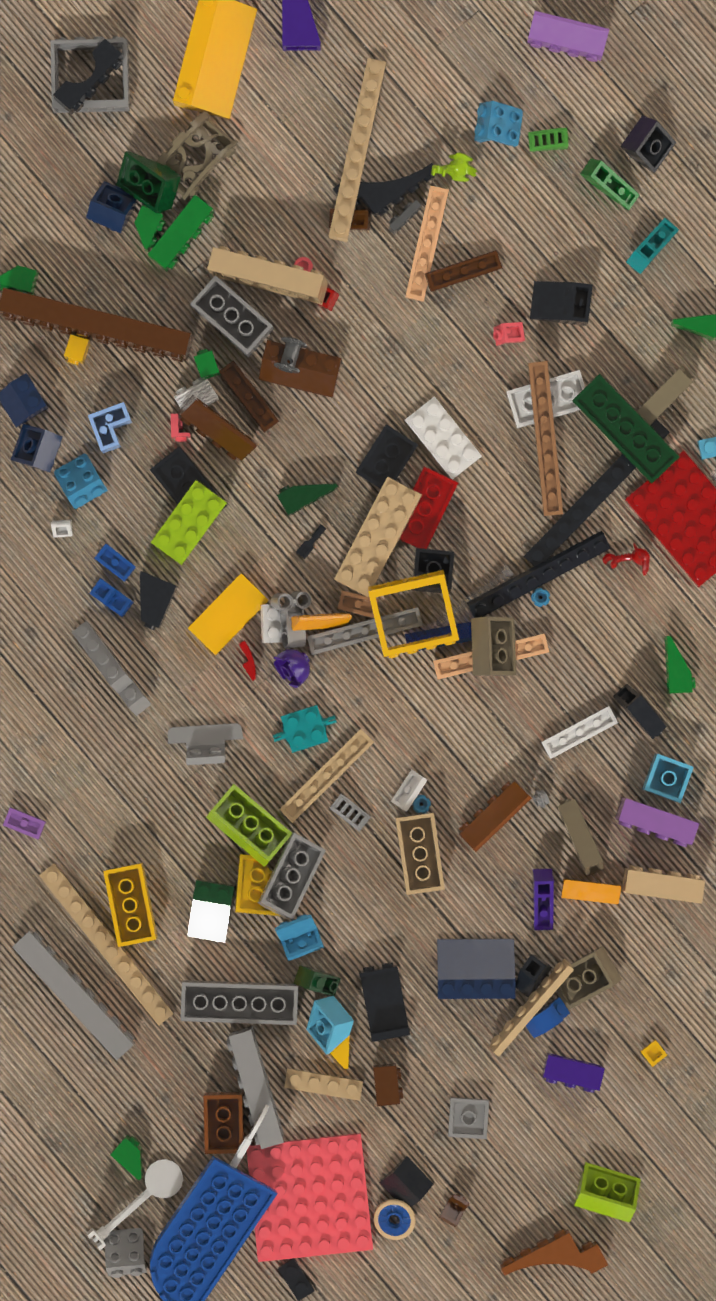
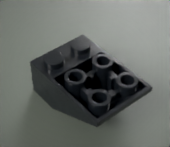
[530,281,593,326]

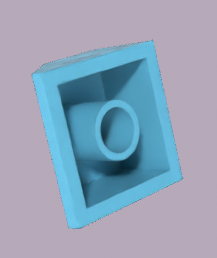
[306,996,354,1054]

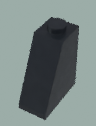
[140,571,178,630]
[613,684,667,739]

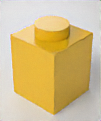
[64,334,91,366]

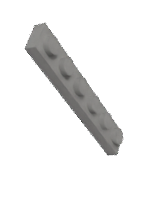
[307,607,423,655]

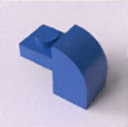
[526,997,570,1038]

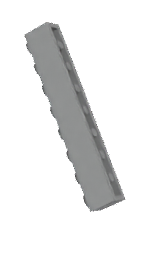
[12,930,135,1060]

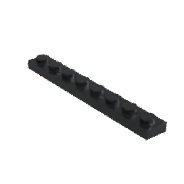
[467,531,611,618]

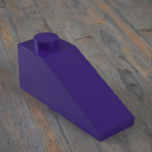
[533,869,554,930]

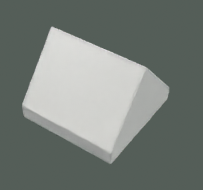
[51,519,73,538]

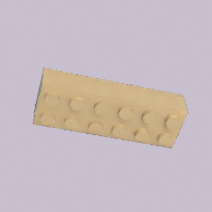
[207,246,328,305]
[334,477,423,597]

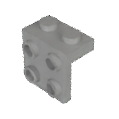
[105,1228,147,1278]

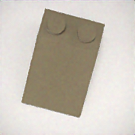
[557,946,622,1010]

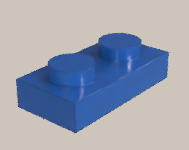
[94,544,136,582]

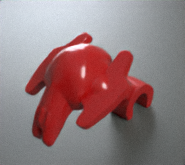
[602,543,650,576]

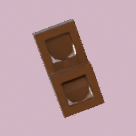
[329,209,371,230]

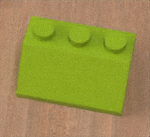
[574,1162,641,1223]

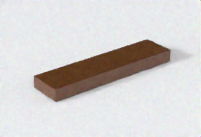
[425,250,502,292]
[219,360,279,433]

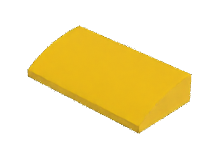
[188,574,269,655]

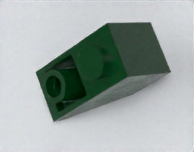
[294,965,341,996]

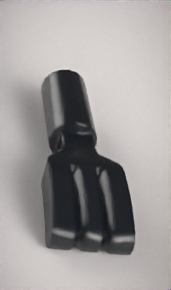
[296,524,326,559]

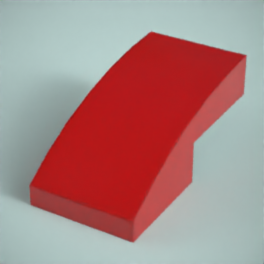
[238,640,256,681]

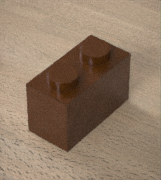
[373,1063,403,1106]

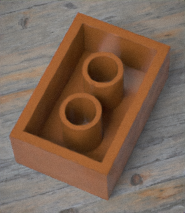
[203,1092,244,1154]

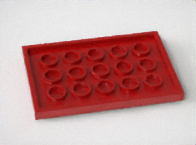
[625,450,716,587]

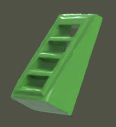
[528,128,568,152]

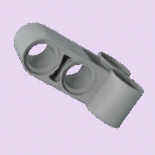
[271,591,312,649]

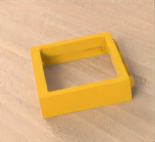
[368,570,459,658]

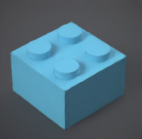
[642,753,694,803]

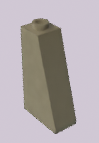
[637,366,696,425]
[558,799,604,877]

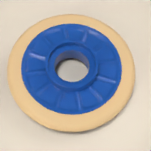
[374,1199,416,1240]

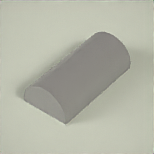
[258,832,326,919]

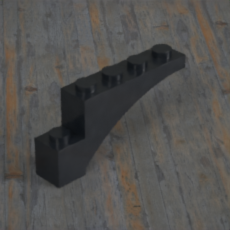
[332,163,435,217]

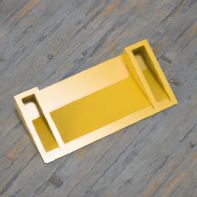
[173,0,257,120]

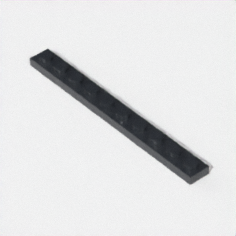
[524,419,670,567]

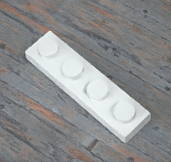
[541,706,618,759]

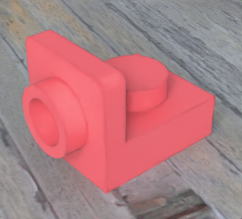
[493,322,525,346]
[171,414,191,442]

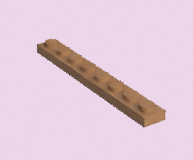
[528,361,563,516]

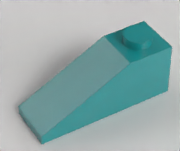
[626,218,679,274]

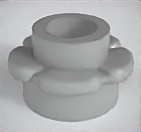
[533,790,549,808]

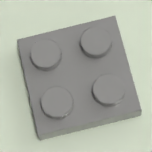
[448,1097,489,1139]

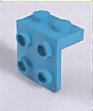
[474,101,523,147]
[54,454,108,509]
[275,914,324,961]

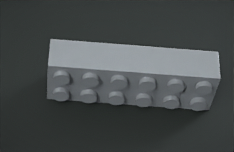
[181,980,299,1025]
[226,1026,285,1149]

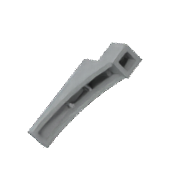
[72,621,151,716]

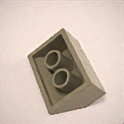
[471,617,516,676]

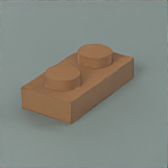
[337,591,379,618]

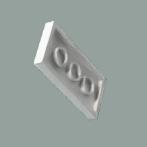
[506,370,585,429]
[404,396,482,480]

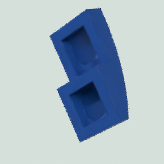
[89,578,134,617]

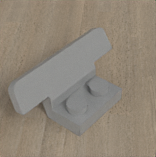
[168,723,243,765]

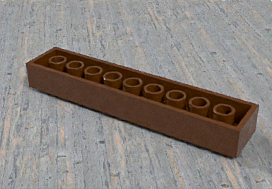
[0,288,193,362]

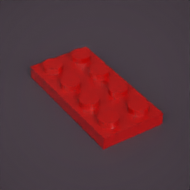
[399,466,458,549]

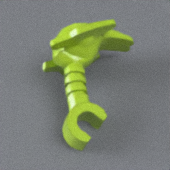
[431,152,477,182]

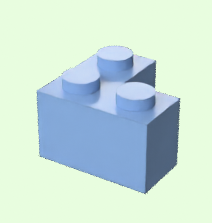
[88,402,132,454]

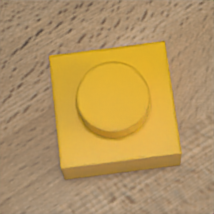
[640,1039,667,1067]

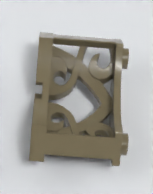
[156,111,238,200]

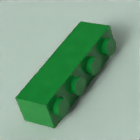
[148,195,214,272]

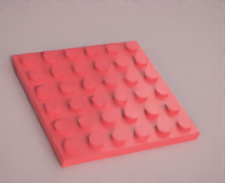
[246,1133,373,1262]

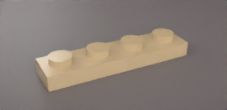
[284,1068,363,1101]

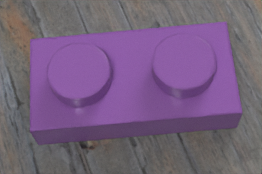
[3,807,46,840]

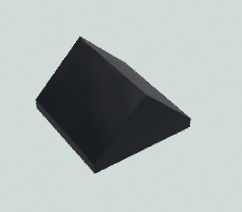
[379,1156,434,1207]

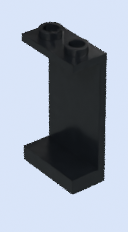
[359,962,410,1042]

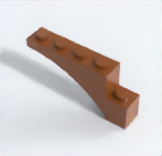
[500,1229,608,1276]

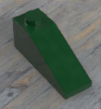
[277,483,338,517]

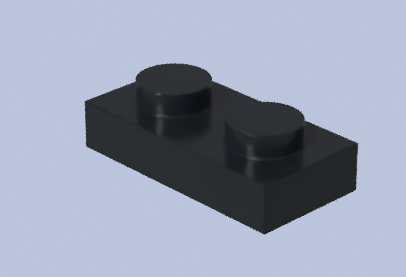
[278,1258,315,1301]

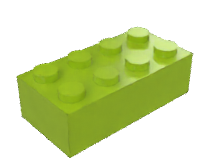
[150,480,227,565]
[206,784,292,867]

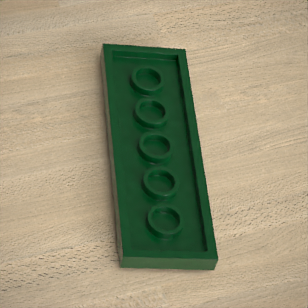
[572,374,680,483]

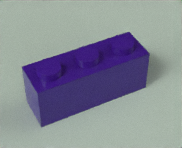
[542,1053,605,1093]

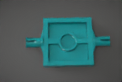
[272,705,337,753]

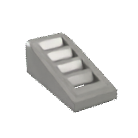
[330,793,371,832]

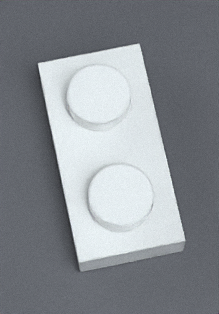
[261,604,282,643]
[391,769,427,812]

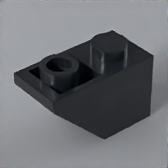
[515,954,553,998]

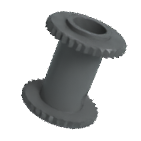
[274,337,307,373]

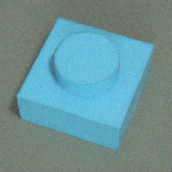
[697,437,716,460]

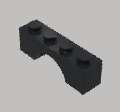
[53,39,123,115]

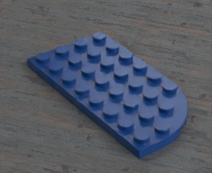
[150,1156,278,1301]

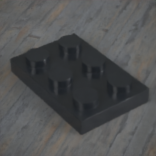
[355,424,418,489]

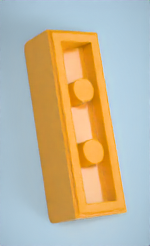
[291,613,352,631]
[561,879,621,904]

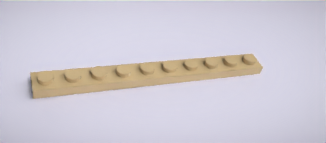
[329,58,386,242]
[39,863,174,1026]

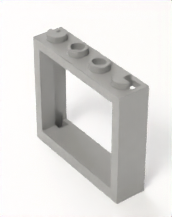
[51,36,130,113]

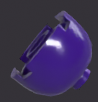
[273,649,310,688]

